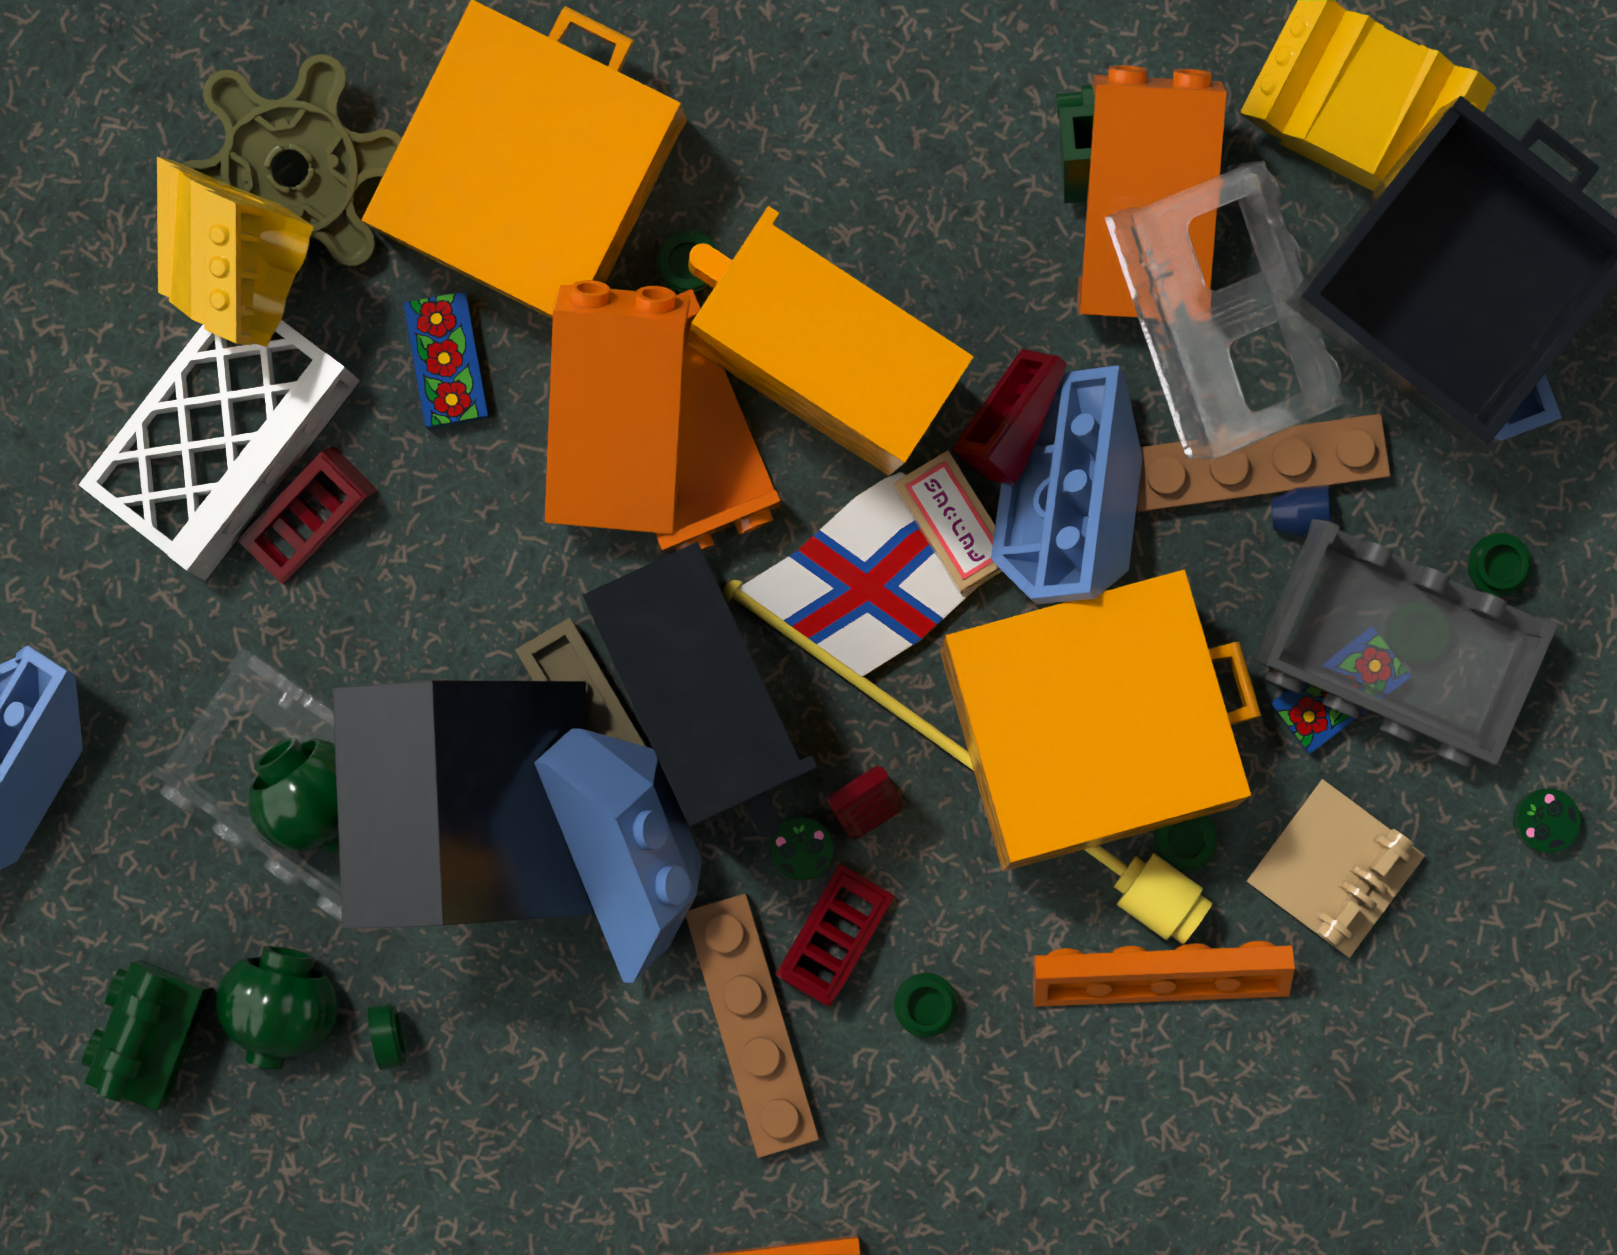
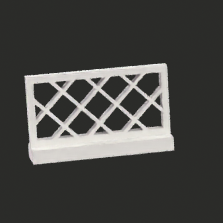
[79,320,360,581]

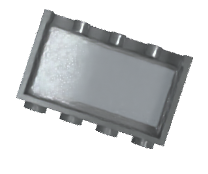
[1251,519,1558,769]

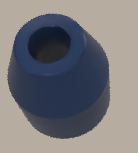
[1271,485,1332,538]

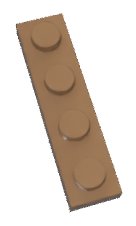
[1136,414,1390,513]
[686,893,819,1158]

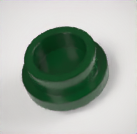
[1467,533,1532,597]
[894,973,958,1037]

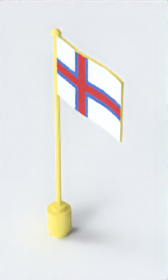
[723,472,1213,944]

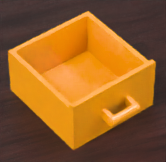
[362,0,688,319]
[687,206,974,476]
[940,569,1261,872]

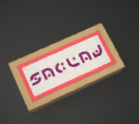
[893,450,1000,593]

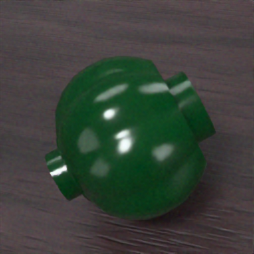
[248,737,339,854]
[216,946,338,1069]

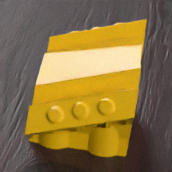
[1240,0,1497,192]
[157,157,314,347]

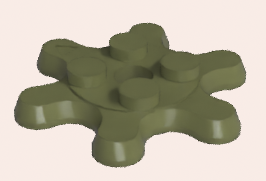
[182,54,402,266]

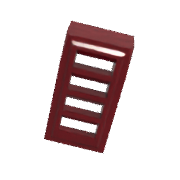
[952,349,1067,486]
[237,446,377,585]
[827,765,903,839]
[775,863,895,1007]

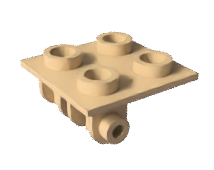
[1246,779,1425,958]

